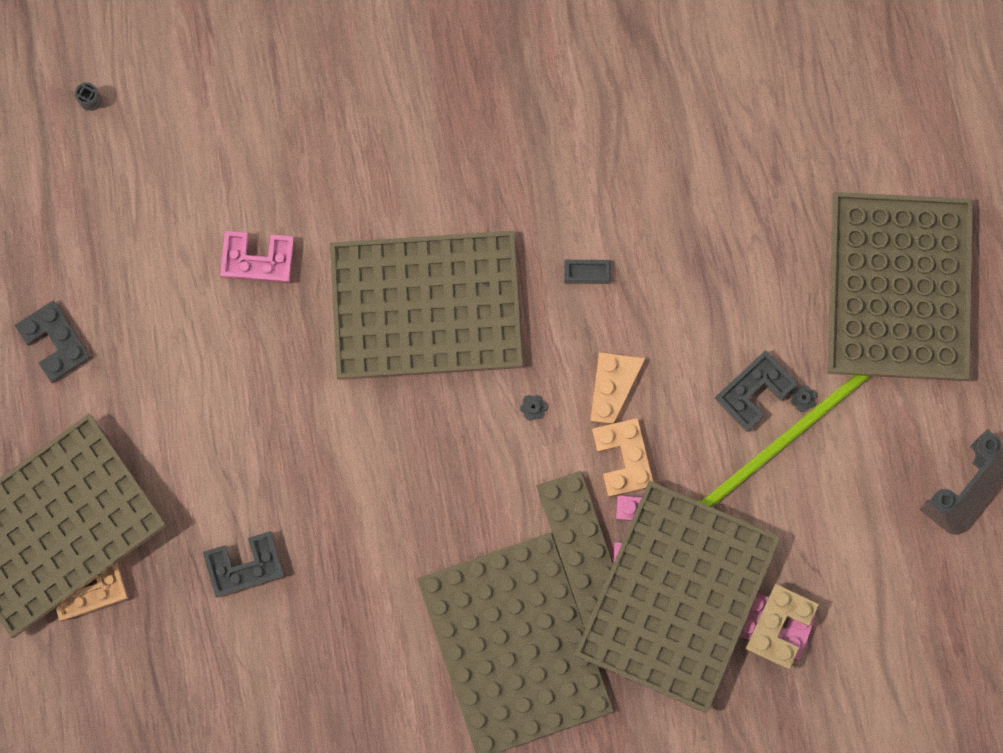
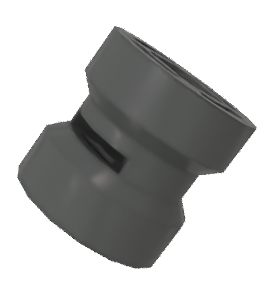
[75,82,102,111]

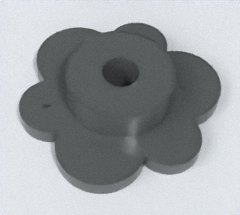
[791,385,817,412]
[520,395,547,421]

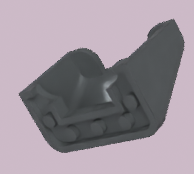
[920,429,1003,535]

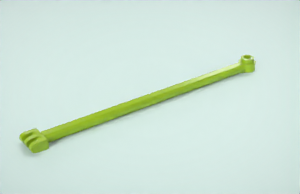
[698,375,871,507]

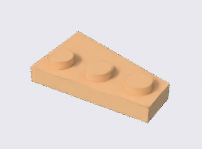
[590,353,645,425]

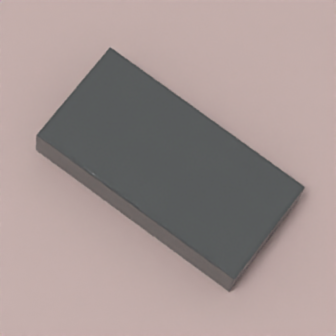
[564,259,611,284]

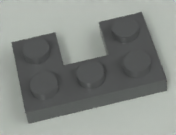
[14,300,91,383]
[714,350,798,432]
[203,531,285,598]

